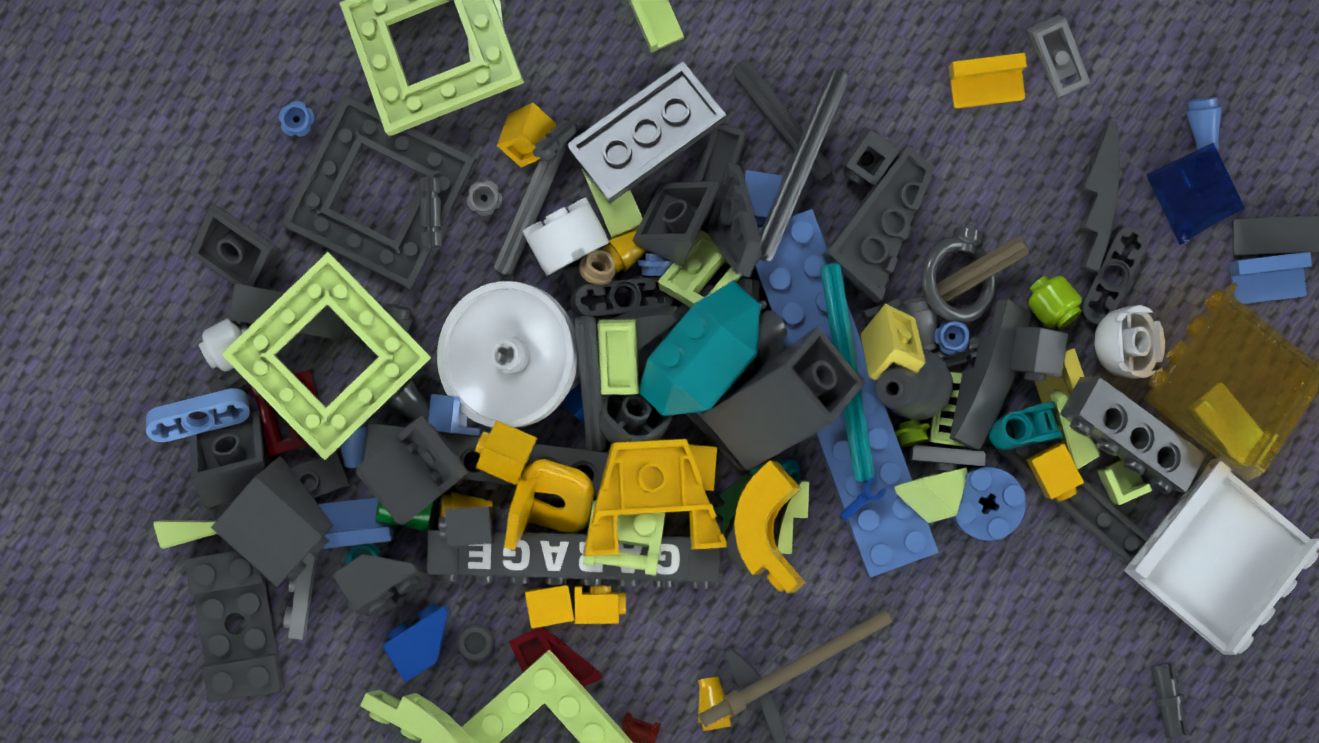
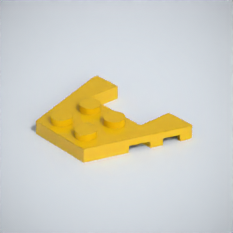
[583,439,727,556]

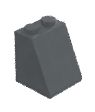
[211,457,334,587]

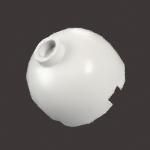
[1094,305,1165,379]

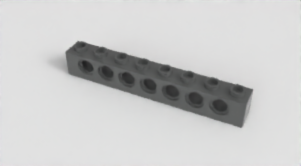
[364,423,609,500]

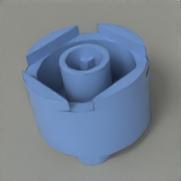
[951,466,1026,541]

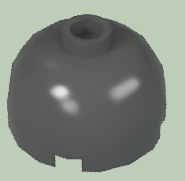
[600,378,671,443]

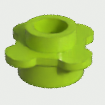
[895,420,930,448]

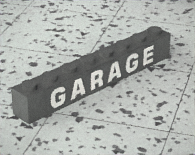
[427,528,720,589]

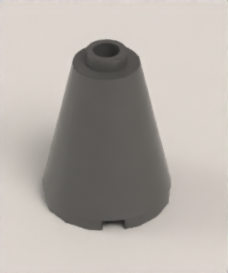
[876,349,953,421]

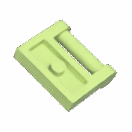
[658,230,754,308]
[583,500,665,576]

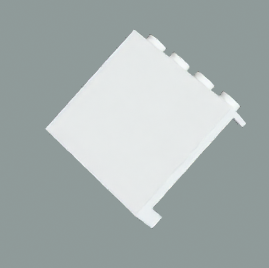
[1124,457,1319,655]

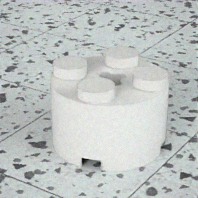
[522,197,609,276]

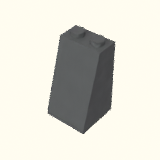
[701,327,865,471]

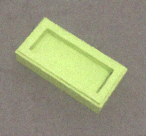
[598,319,639,395]

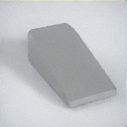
[1026,15,1090,98]

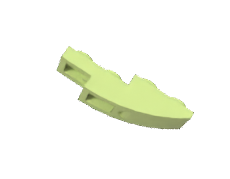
[360,690,475,743]

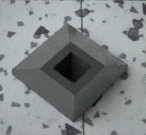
[332,554,433,619]

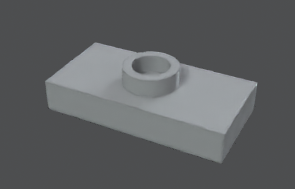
[908,445,986,471]

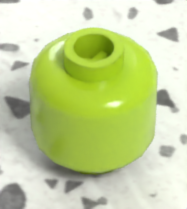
[1028,275,1082,330]

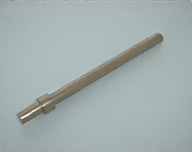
[699,610,892,727]

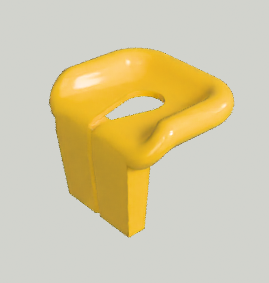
[504,459,594,551]

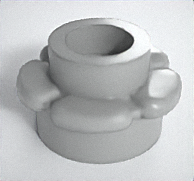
[466,181,502,216]

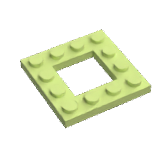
[340,0,524,137]
[221,252,431,460]
[461,649,633,743]

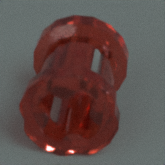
[621,712,661,743]

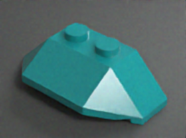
[639,281,761,416]

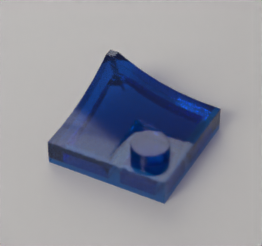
[1146,142,1245,245]

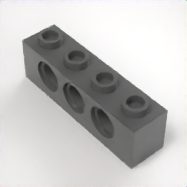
[1060,377,1206,494]

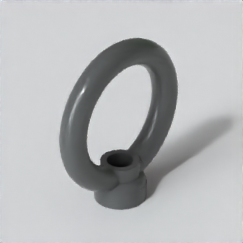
[921,227,996,323]

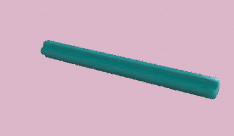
[820,263,875,482]

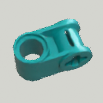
[989,402,1064,450]

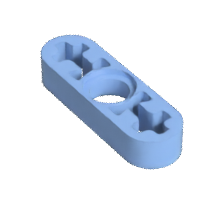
[146,388,250,442]

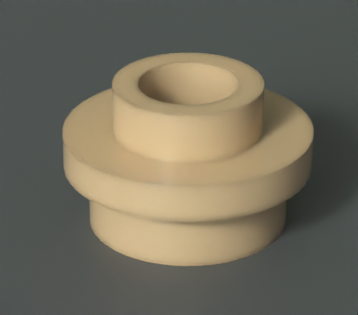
[579,250,616,286]

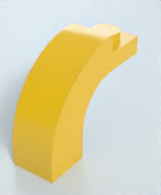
[735,460,806,593]

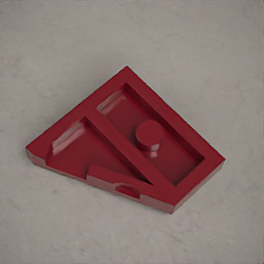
[509,626,603,707]

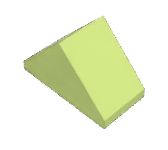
[894,468,968,523]

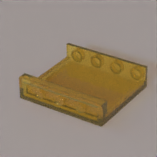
[1144,282,1319,481]

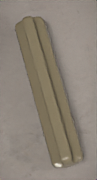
[936,236,1029,303]

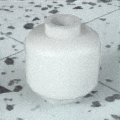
[199,318,249,372]

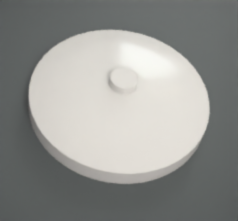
[437,281,578,428]

